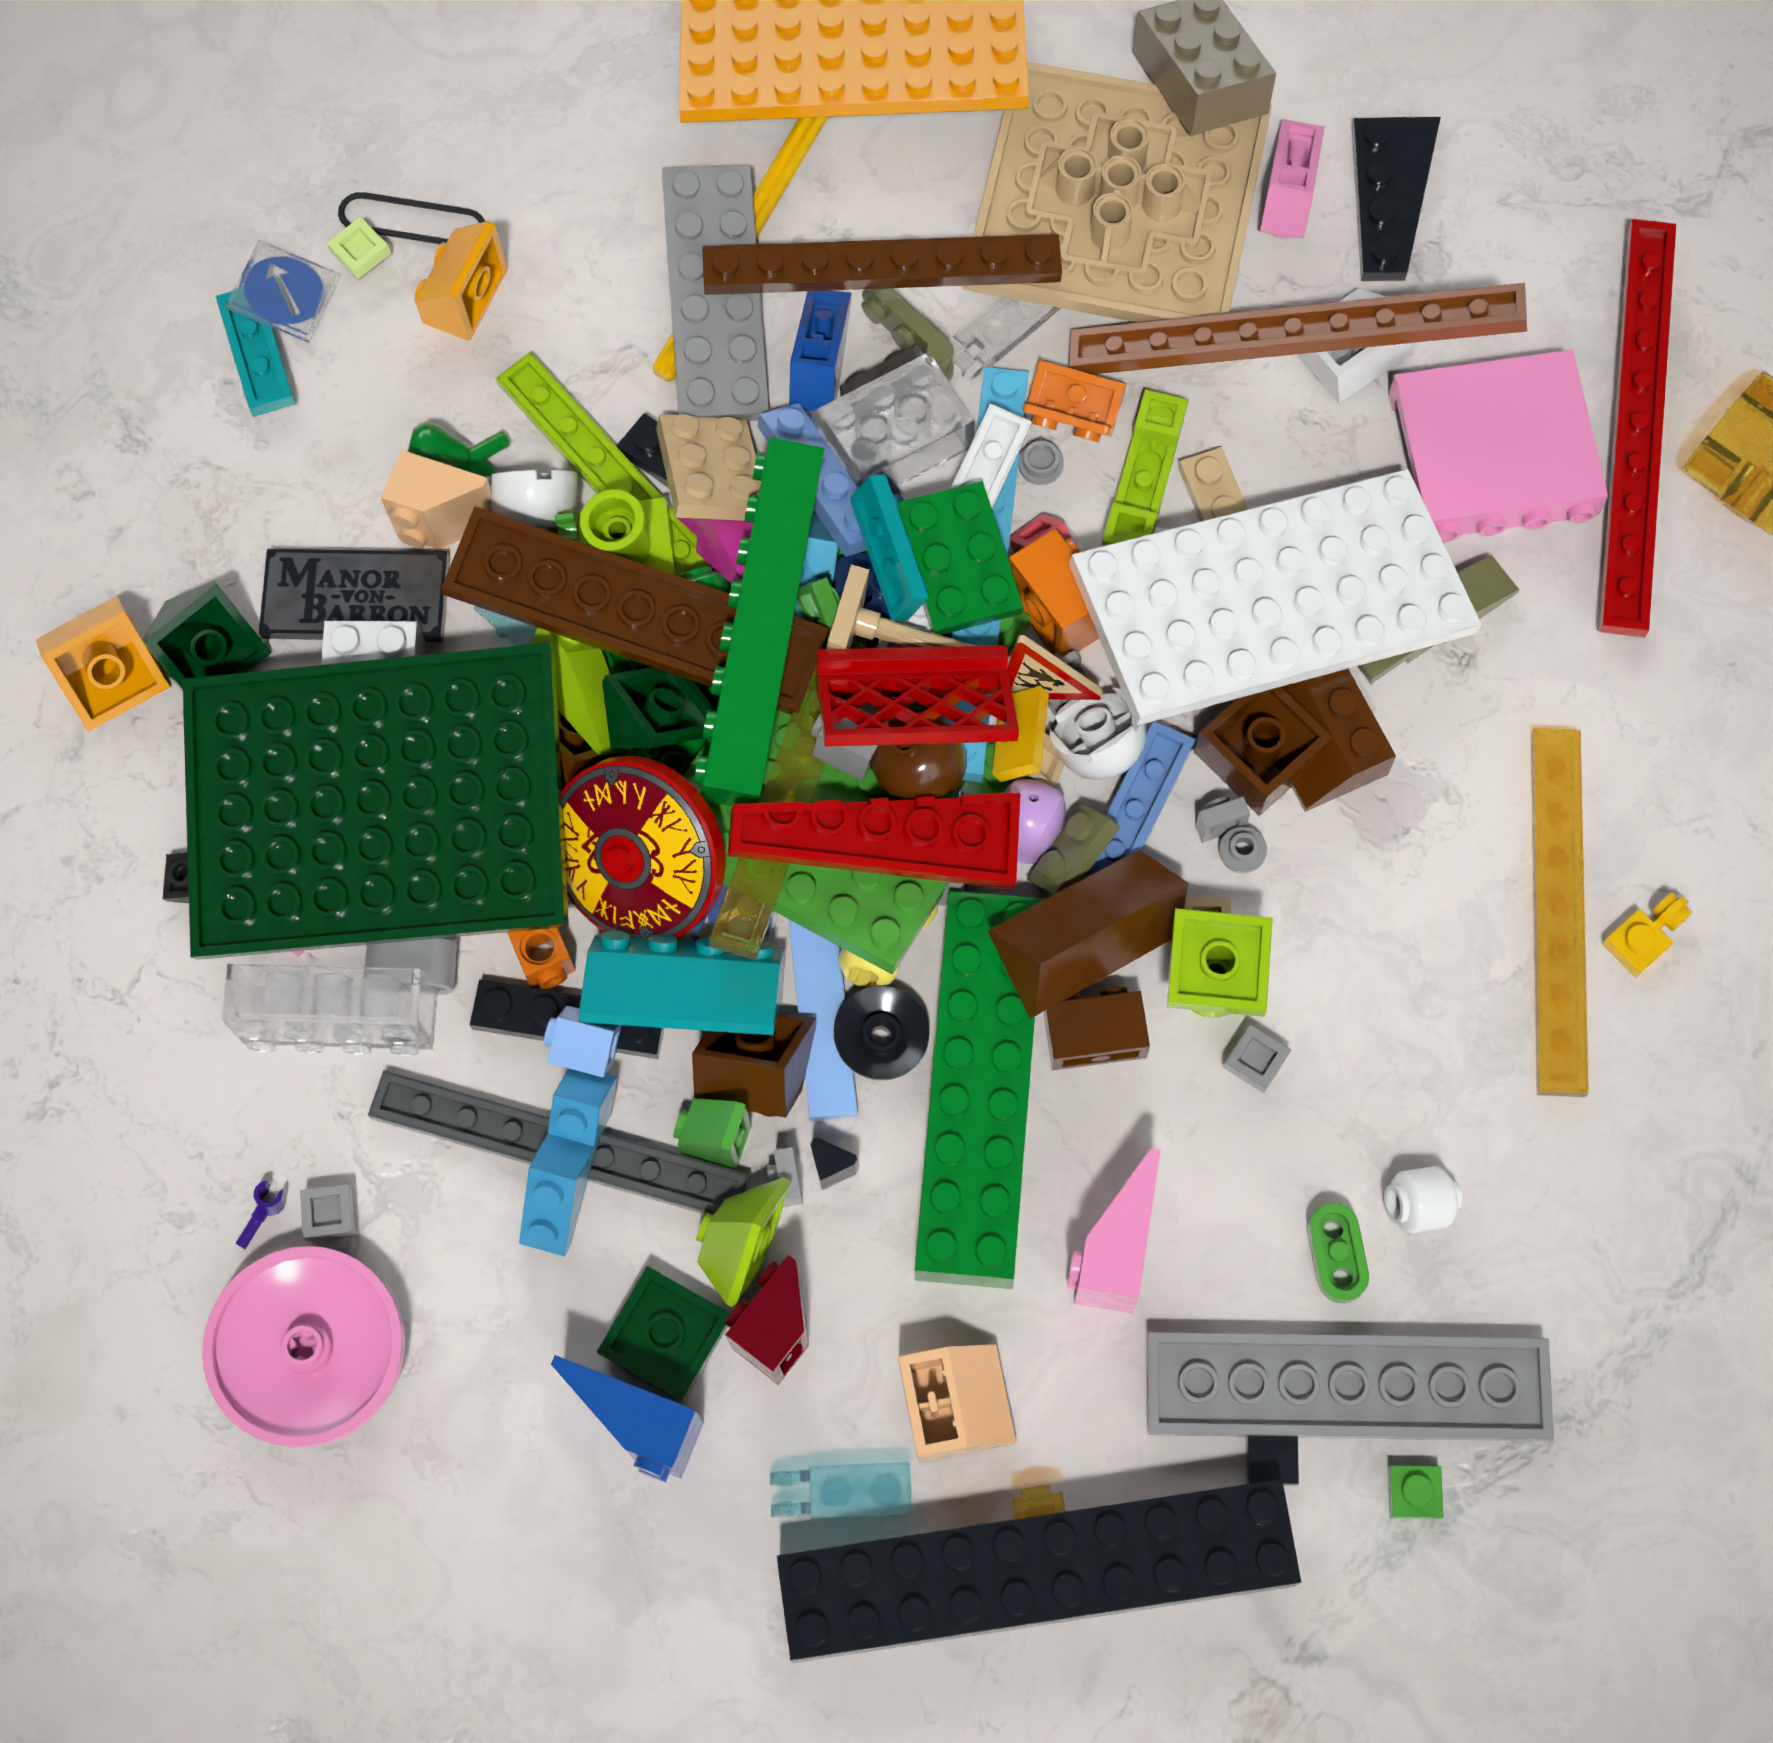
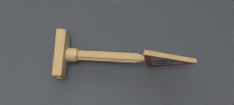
[826,564,1103,700]

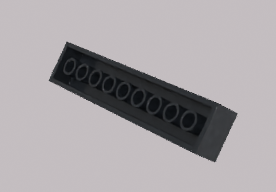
[776,1479,1302,1663]

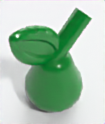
[408,422,510,478]

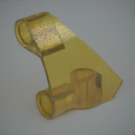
[1682,371,1773,535]

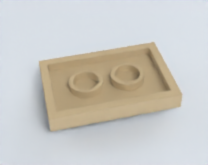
[656,414,761,521]

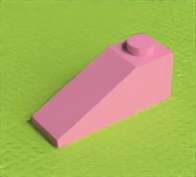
[1260,119,1325,239]

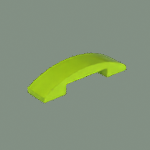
[1102,389,1189,546]

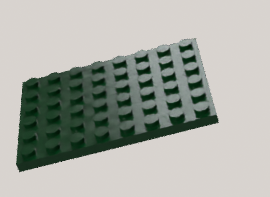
[182,642,569,960]

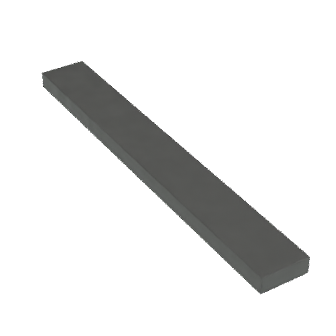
[368,1070,751,1215]

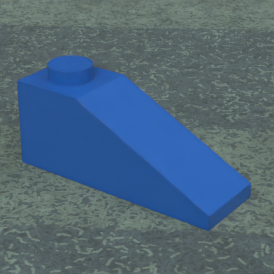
[789,291,852,412]

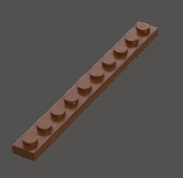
[1069,283,1527,375]

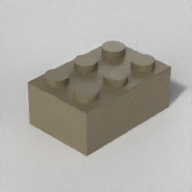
[1133,0,1276,136]

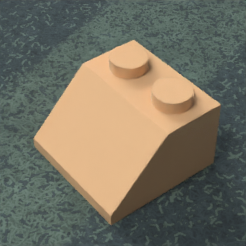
[381,450,492,550]

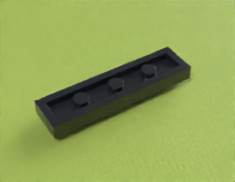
[469,979,665,1059]

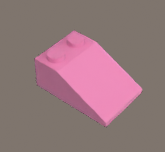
[1067,1148,1161,1314]

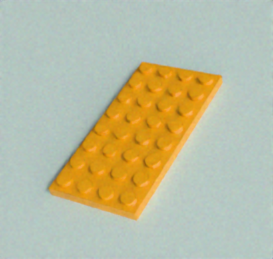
[679,0,1029,123]

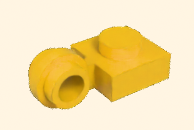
[1602,892,1693,978]

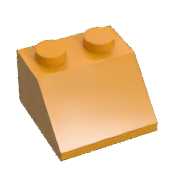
[414,221,508,341]
[35,595,170,732]

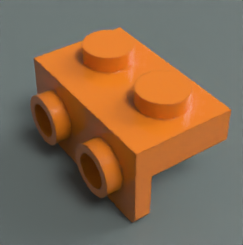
[1022,360,1127,443]

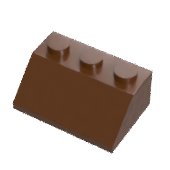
[1282,668,1396,812]

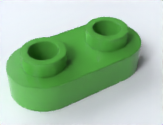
[1308,1203,1369,1304]

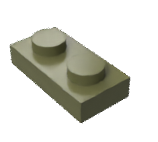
[1027,803,1120,896]

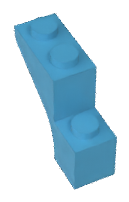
[519,1068,617,1257]

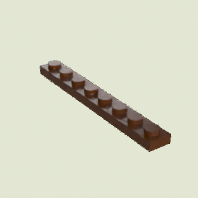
[702,234,1062,295]

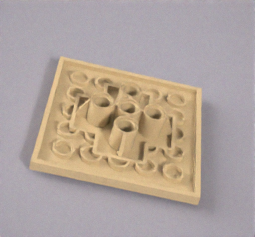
[963,62,1272,322]

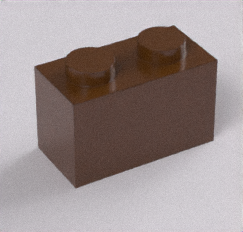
[1044,987,1150,1071]

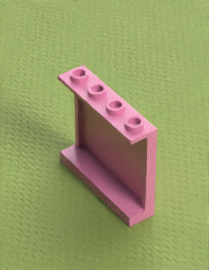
[1388,349,1608,542]

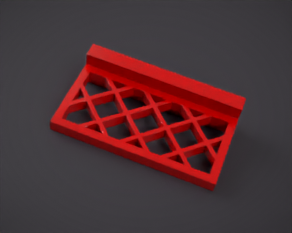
[816,645,1019,747]

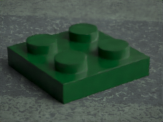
[597,1266,731,1403]

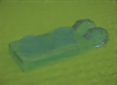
[770,1462,912,1519]

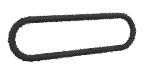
[338,192,485,244]

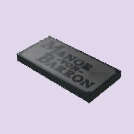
[259,549,450,642]

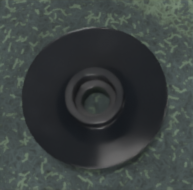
[833,986,930,1081]

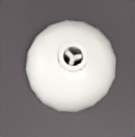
[487,470,578,531]
[1049,687,1147,780]

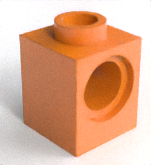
[507,928,576,989]

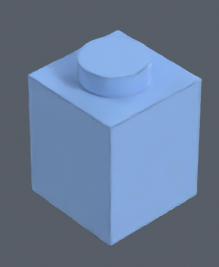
[544,1006,622,1077]

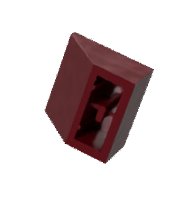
[725,1255,809,1385]

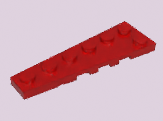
[728,793,1021,889]

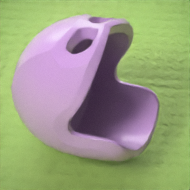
[1003,779,1066,864]

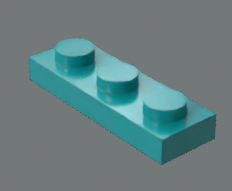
[215,288,296,417]
[850,474,929,622]

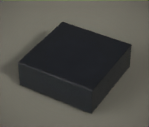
[1246,1436,1299,1486]

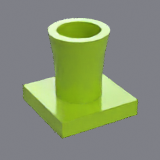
[576,489,677,575]
[1167,908,1273,1018]

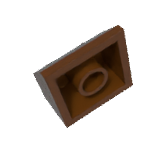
[1194,687,1333,817]
[692,1012,816,1118]

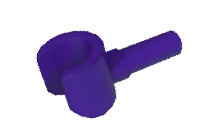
[235,1180,286,1249]

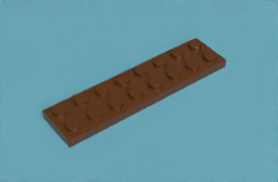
[442,506,829,717]

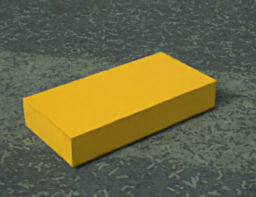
[992,685,1049,782]

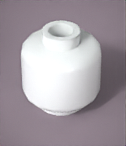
[1384,1166,1462,1234]

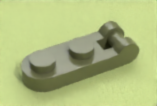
[861,288,954,385]

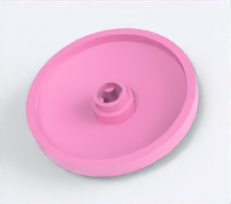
[202,1246,405,1448]

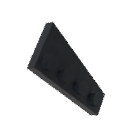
[1352,117,1441,281]

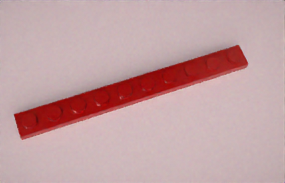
[1599,219,1677,638]

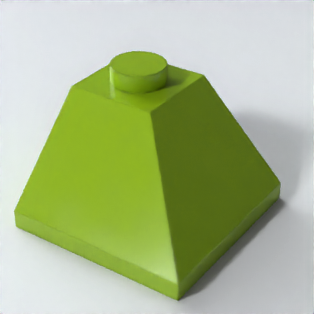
[696,1177,792,1308]

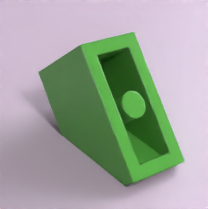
[673,1098,752,1170]

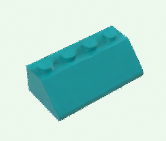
[579,931,785,1035]

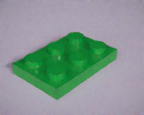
[897,481,1024,635]

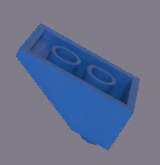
[551,1355,704,1482]

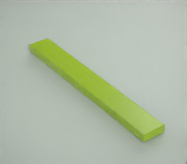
[496,352,732,586]

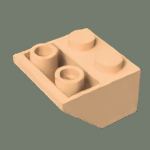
[898,1344,1017,1464]

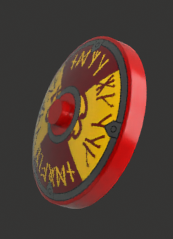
[562,756,726,939]

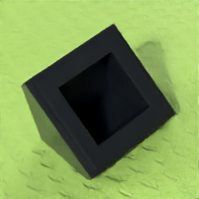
[810,1138,859,1190]

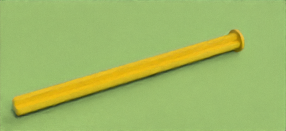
[653,117,828,382]

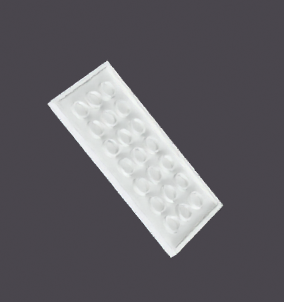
[1068,469,1482,726]

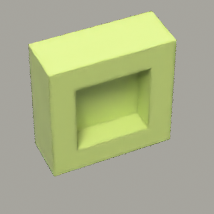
[327,217,391,280]

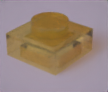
[1011,1485,1066,1519]

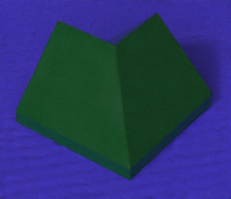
[142,582,272,691]
[602,667,717,748]

